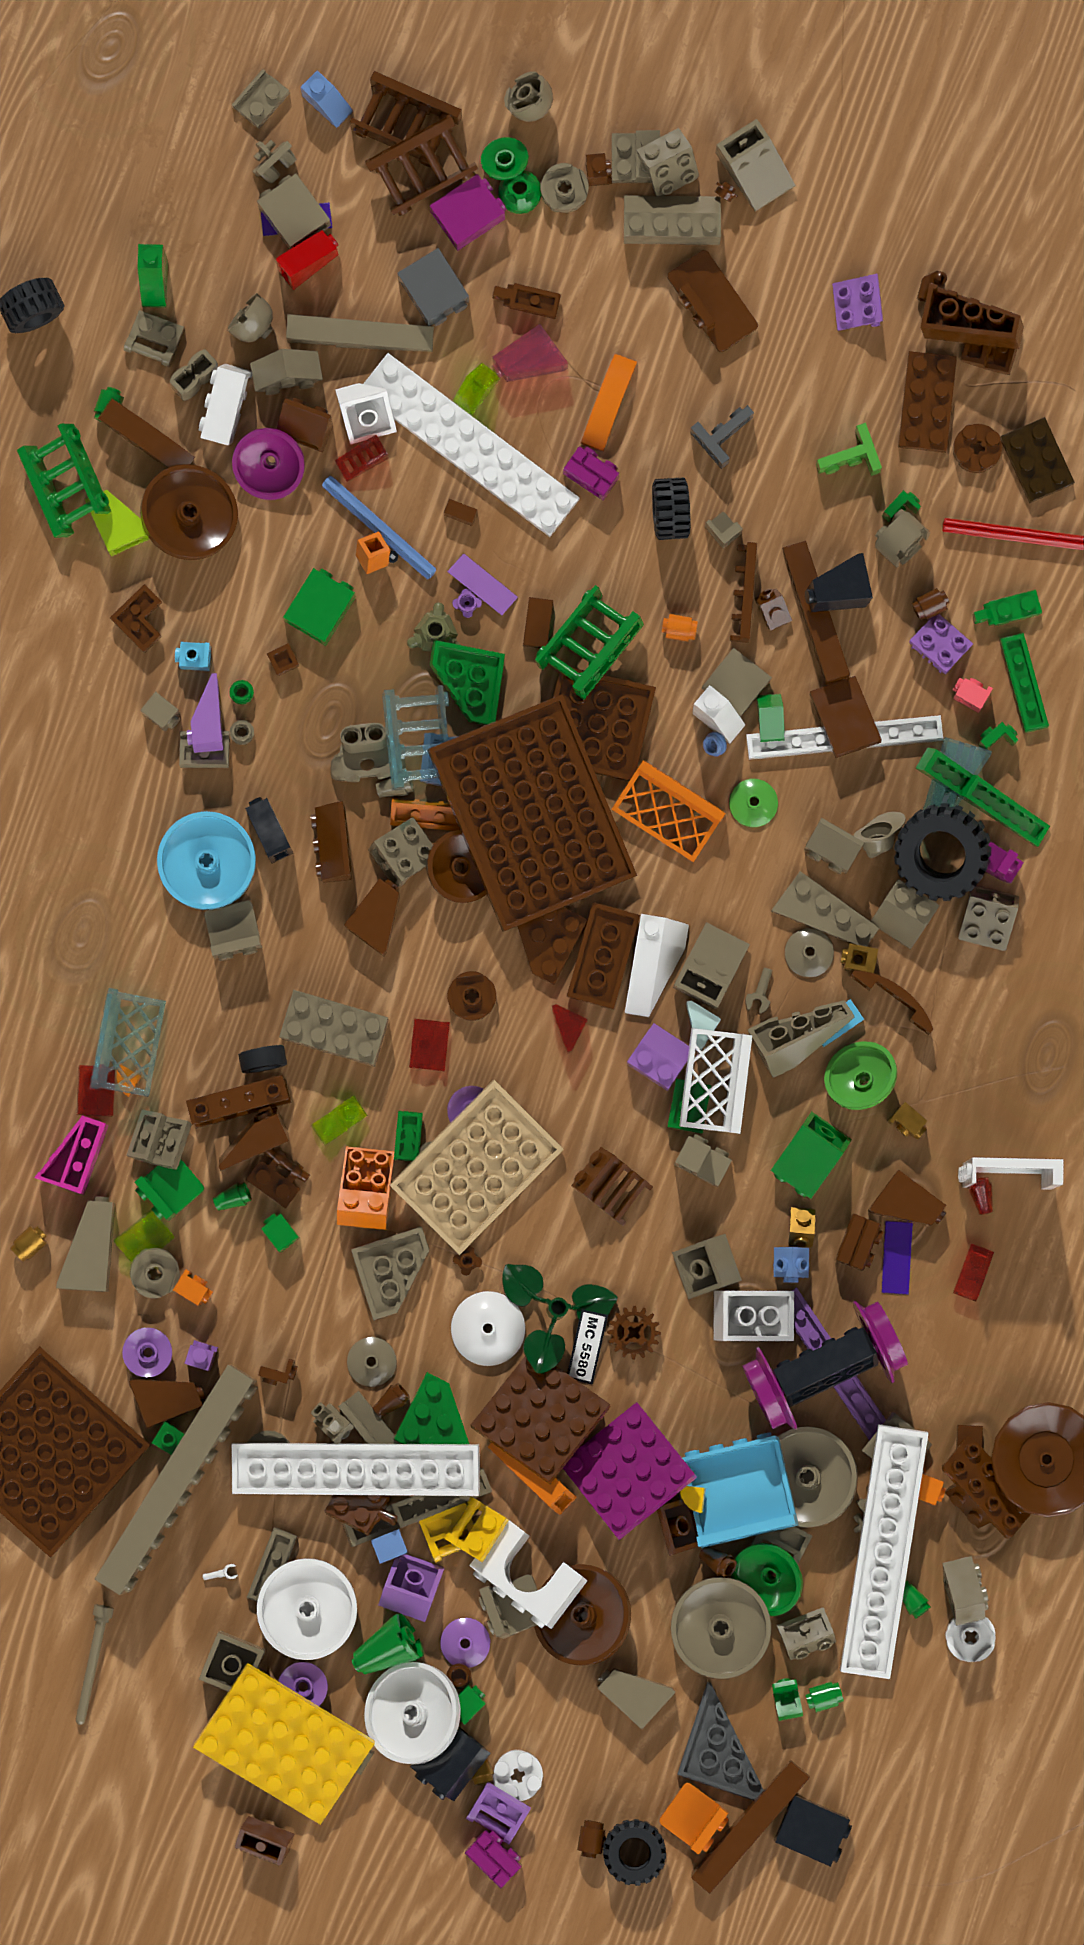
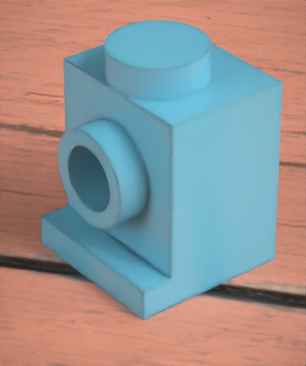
[175,642,211,671]

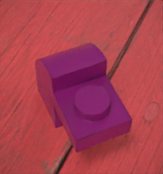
[986,842,1024,883]

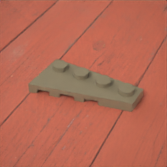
[771,871,880,946]

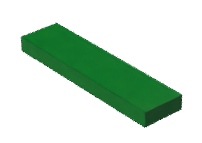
[999,633,1049,733]

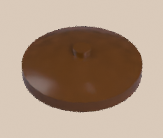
[140,464,238,560]
[534,1564,631,1666]

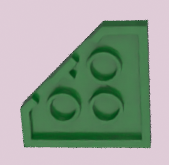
[430,640,505,725]
[393,1372,469,1444]

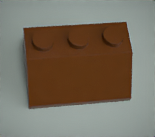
[311,801,352,883]

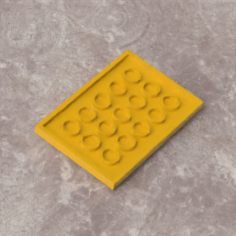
[193,1663,375,1825]

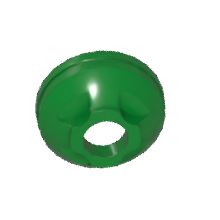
[498,170,541,214]

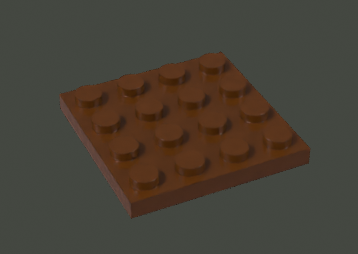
[553,667,656,781]
[471,1357,610,1484]

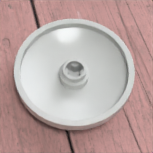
[257,1559,357,1660]
[364,1662,460,1764]

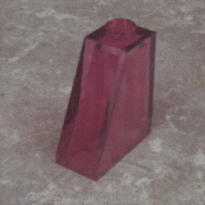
[491,324,568,382]

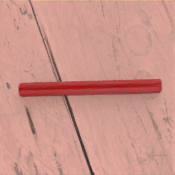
[942,518,1084,550]

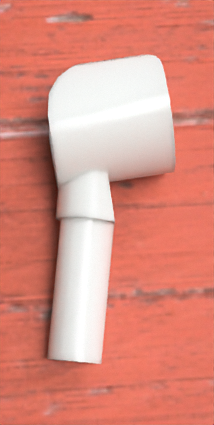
[203,1564,238,1580]

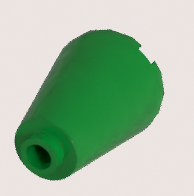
[352,1613,424,1674]

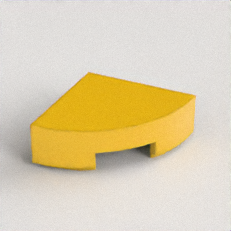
[680,1486,706,1513]

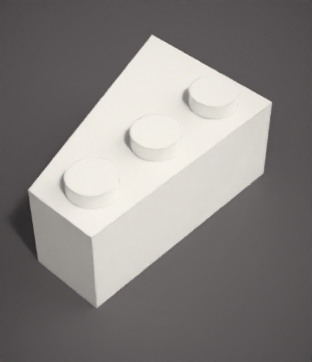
[199,364,252,445]

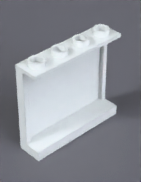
[958,1158,1063,1190]

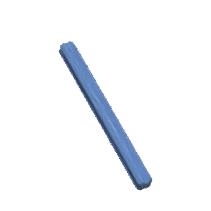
[322,476,436,579]

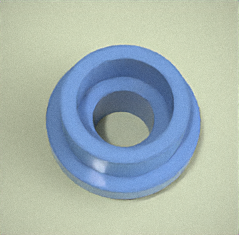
[703,732,727,756]

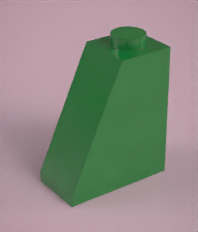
[137,244,168,308]

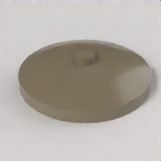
[778,1427,858,1528]
[671,1577,771,1679]

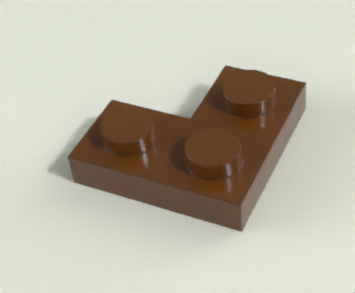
[110,584,162,653]

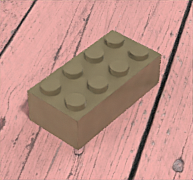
[279,990,389,1067]

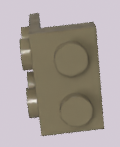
[636,128,699,196]
[204,901,262,961]
[479,1575,538,1639]

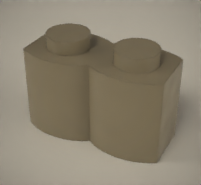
[170,349,219,401]

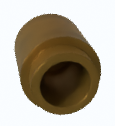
[10,1226,47,1262]

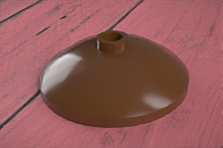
[427,830,487,903]

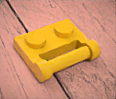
[444,1496,509,1563]
[419,1503,474,1563]

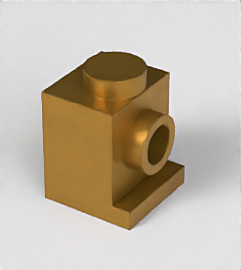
[840,943,878,973]
[887,1102,927,1140]

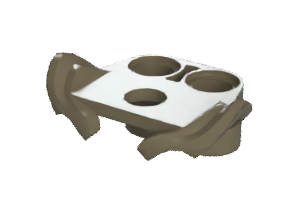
[330,723,406,782]

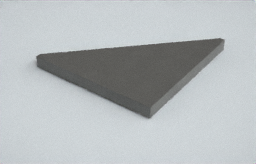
[677,1682,764,1801]

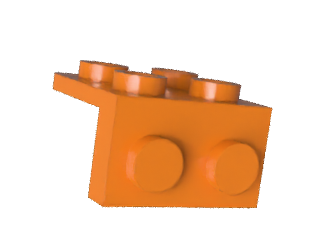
[659,1782,729,1855]

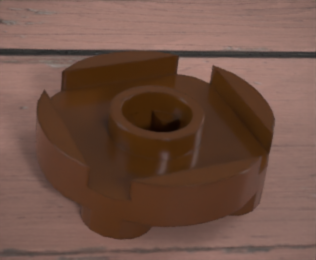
[953,424,1002,473]
[447,971,497,1021]

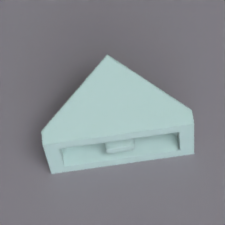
[686,1000,721,1051]

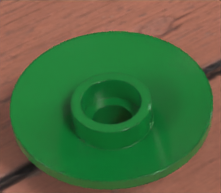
[481,137,529,180]

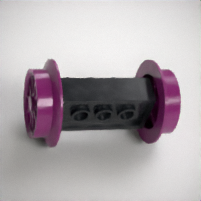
[742,1301,908,1430]

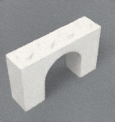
[469,1520,587,1629]

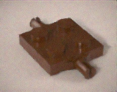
[325,1495,398,1535]

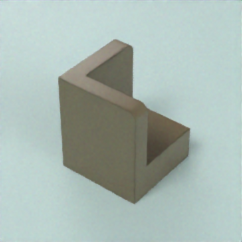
[705,512,743,549]

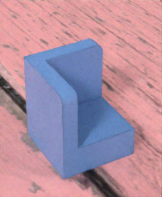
[371,1529,407,1564]

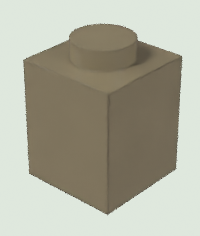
[140,691,180,732]

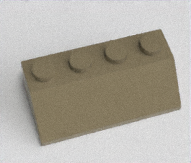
[624,195,721,245]

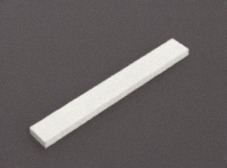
[746,715,943,760]

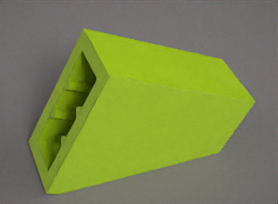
[85,490,149,557]

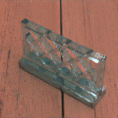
[89,988,166,1097]

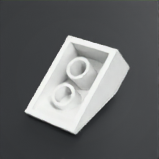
[714,1291,794,1341]

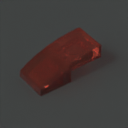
[953,1243,994,1302]

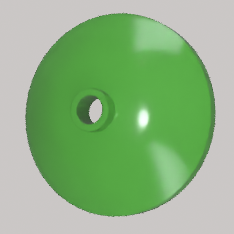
[824,1041,897,1110]

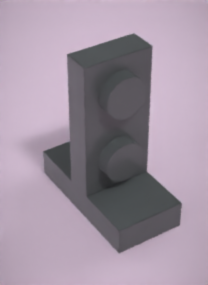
[690,405,754,469]

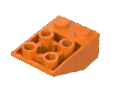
[337,1146,394,1230]

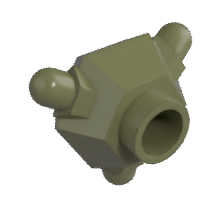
[407,602,461,651]

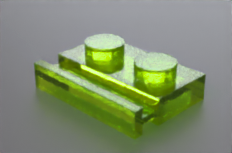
[113,1210,175,1262]

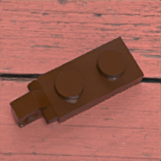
[492,283,561,319]

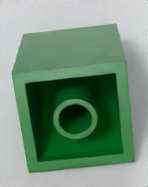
[770,1111,852,1199]

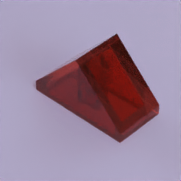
[552,1004,588,1054]

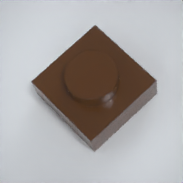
[267,643,299,677]

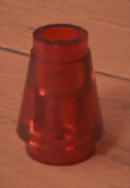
[968,1177,993,1215]

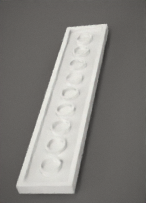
[364,353,580,537]
[840,1425,928,1679]
[232,1443,480,1496]

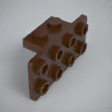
[667,250,758,352]
[942,1437,1031,1539]

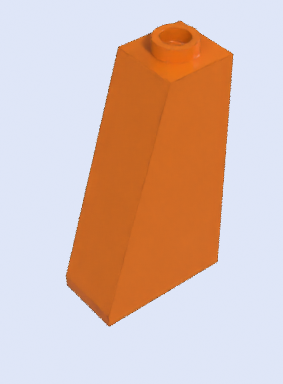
[487,1442,577,1515]

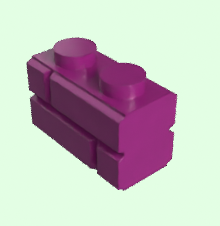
[563,446,620,501]
[465,1829,522,1889]

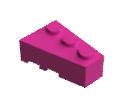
[34,1116,109,1195]

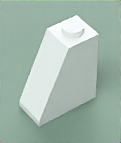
[692,685,745,744]

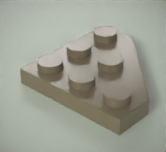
[351,1227,429,1320]

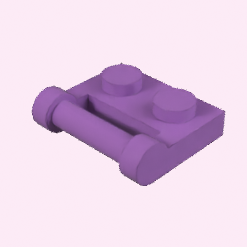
[466,1782,531,1844]

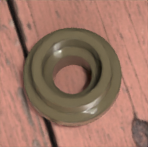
[230,720,254,745]

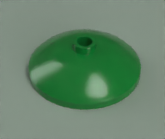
[731,1543,803,1616]

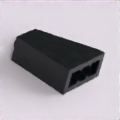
[805,553,873,612]
[245,797,294,864]

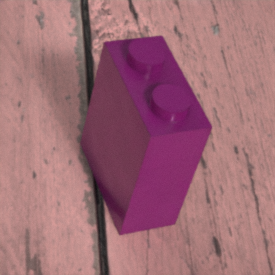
[430,174,506,251]

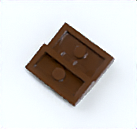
[960,343,1017,375]

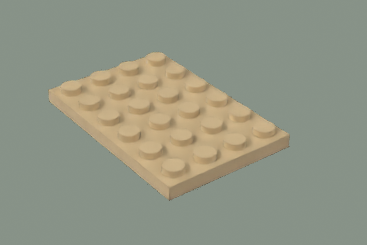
[389,1080,564,1255]

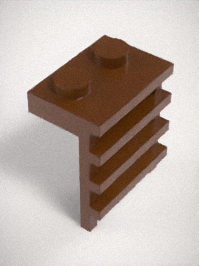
[571,1147,653,1226]

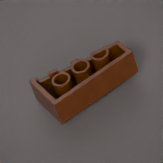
[920,282,1024,349]

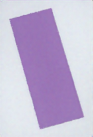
[447,554,518,615]

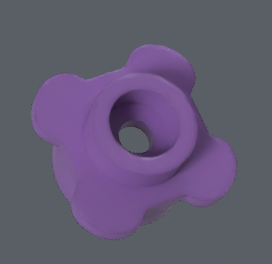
[453,589,482,618]

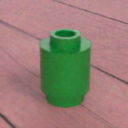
[94,387,124,422]
[805,1682,844,1713]

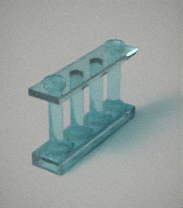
[382,685,449,791]

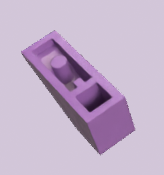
[187,673,223,753]

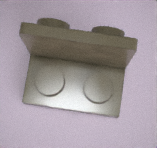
[368,818,433,887]
[958,885,1019,951]

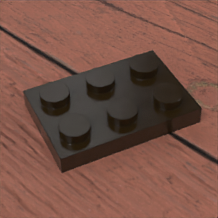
[1000,417,1075,504]

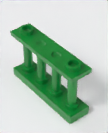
[17,423,112,538]
[535,585,644,700]

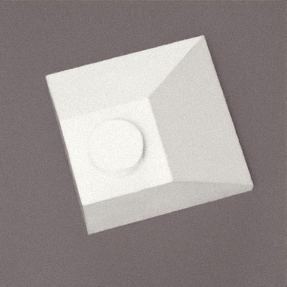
[335,383,397,445]

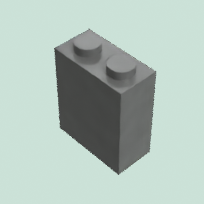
[397,248,470,326]

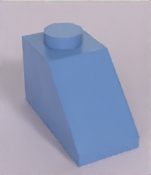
[300,71,353,128]

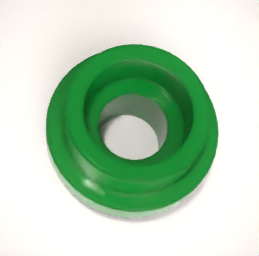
[229,680,254,705]

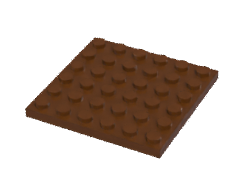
[0,1346,151,1558]

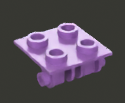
[832,274,883,331]
[909,614,973,675]

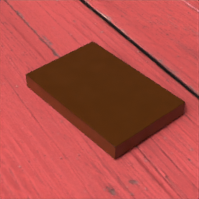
[809,676,882,758]

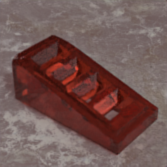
[335,435,389,482]

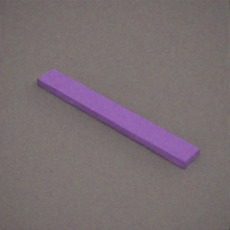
[792,1288,886,1441]

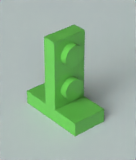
[816,423,882,476]

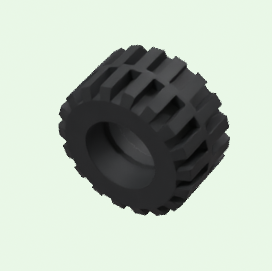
[0,278,65,333]
[652,477,691,540]
[603,1819,666,1886]

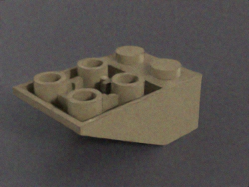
[716,119,796,212]
[673,922,750,1010]

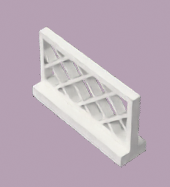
[679,1028,752,1134]

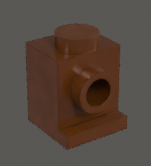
[586,153,612,186]

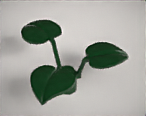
[502,1264,618,1374]

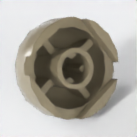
[504,71,553,122]
[227,293,273,342]

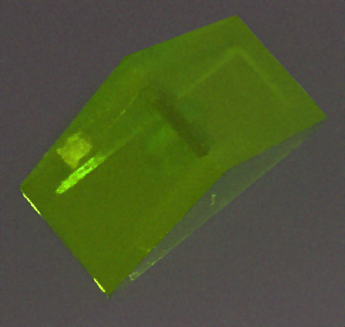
[453,363,501,415]

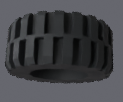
[894,803,991,901]

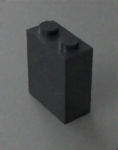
[410,1726,491,1801]
[774,1795,852,1867]

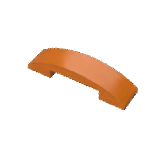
[581,354,637,452]

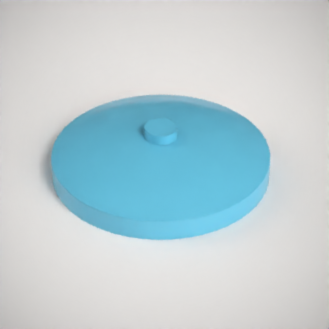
[157,811,256,910]

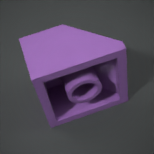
[627,1023,689,1091]
[378,1554,444,1622]

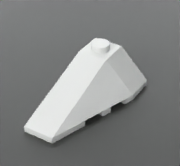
[625,914,689,1017]

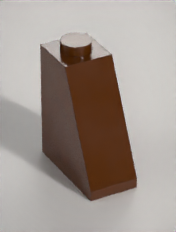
[344,878,400,957]
[868,1170,947,1226]
[129,1379,206,1428]

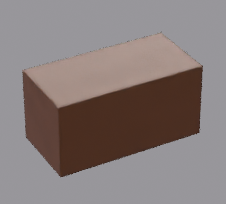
[444,499,478,526]

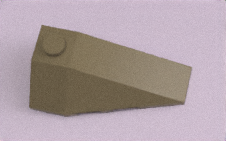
[747,1000,855,1078]

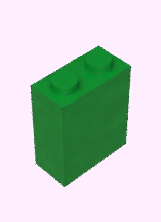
[283,568,356,646]

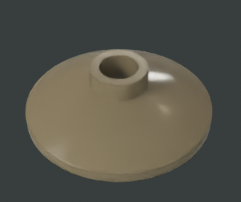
[785,928,834,977]
[347,1337,397,1387]

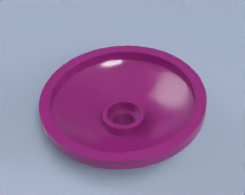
[232,428,305,500]

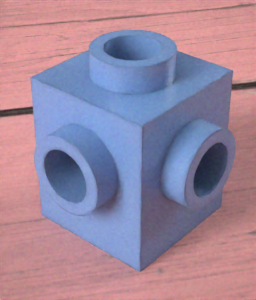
[773,1247,809,1283]

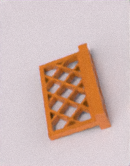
[611,760,726,862]

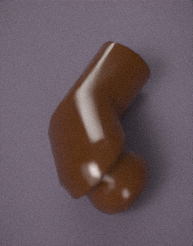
[917,271,947,302]

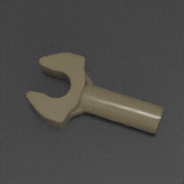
[745,968,773,1014]

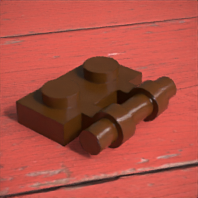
[246,1148,310,1209]

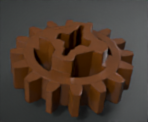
[607,1306,661,1360]

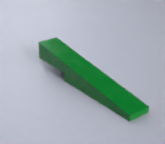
[915,748,1050,847]

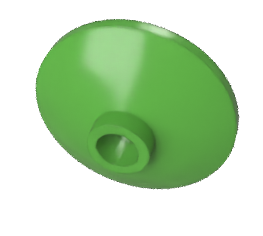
[729,779,778,827]

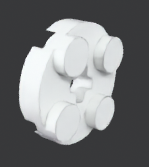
[945,1617,996,1662]
[493,1750,543,1801]

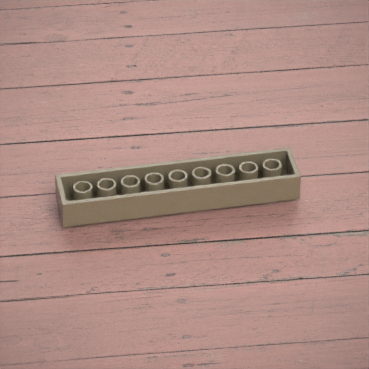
[95,1364,258,1595]

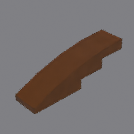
[97,399,195,468]

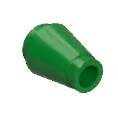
[213,1182,252,1211]
[902,1580,931,1619]

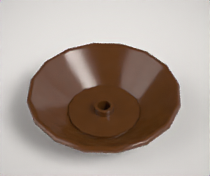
[991,1402,1084,1517]

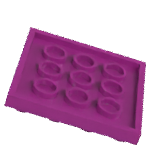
[563,1402,697,1540]

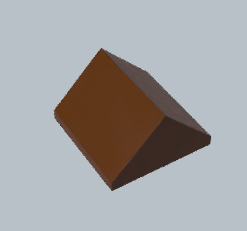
[657,1499,698,1556]

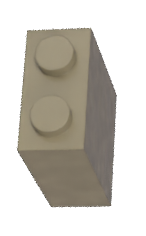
[257,174,331,250]

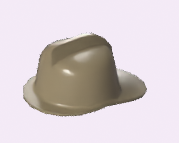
[854,812,906,858]

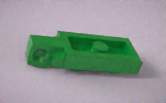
[972,590,1042,626]

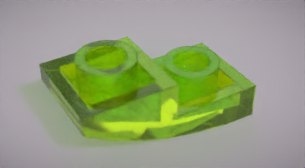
[311,1095,368,1145]

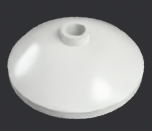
[451,1291,525,1366]

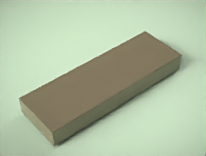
[247,1527,297,1602]

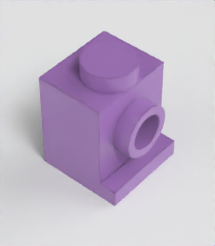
[185,1340,218,1371]

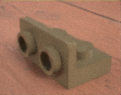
[777,1607,836,1660]

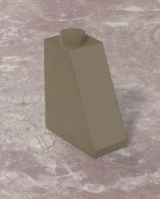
[597,1668,675,1729]

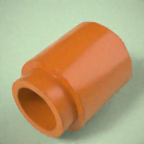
[662,614,698,642]

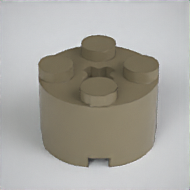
[875,509,930,568]

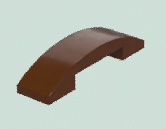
[850,970,933,1035]

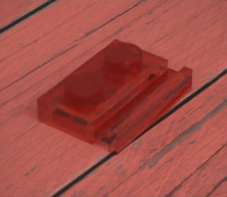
[409,1019,450,1072]
[76,1065,115,1117]

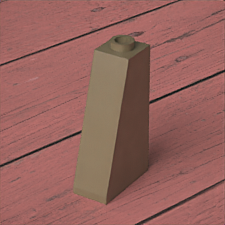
[56,1197,115,1292]

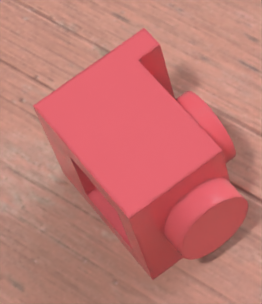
[953,678,993,713]

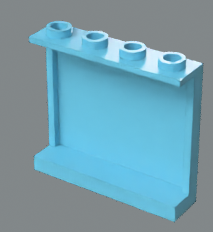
[682,1433,799,1548]

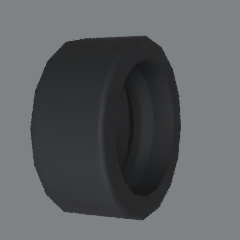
[238,1045,287,1073]

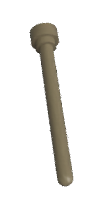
[76,1604,114,1725]

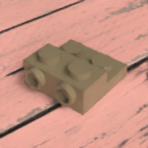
[612,130,660,183]

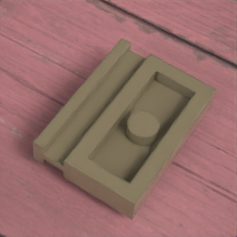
[232,69,290,129]
[179,731,230,768]

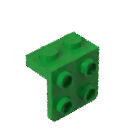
[134,1159,205,1221]

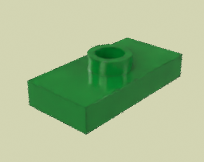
[394,1111,423,1162]

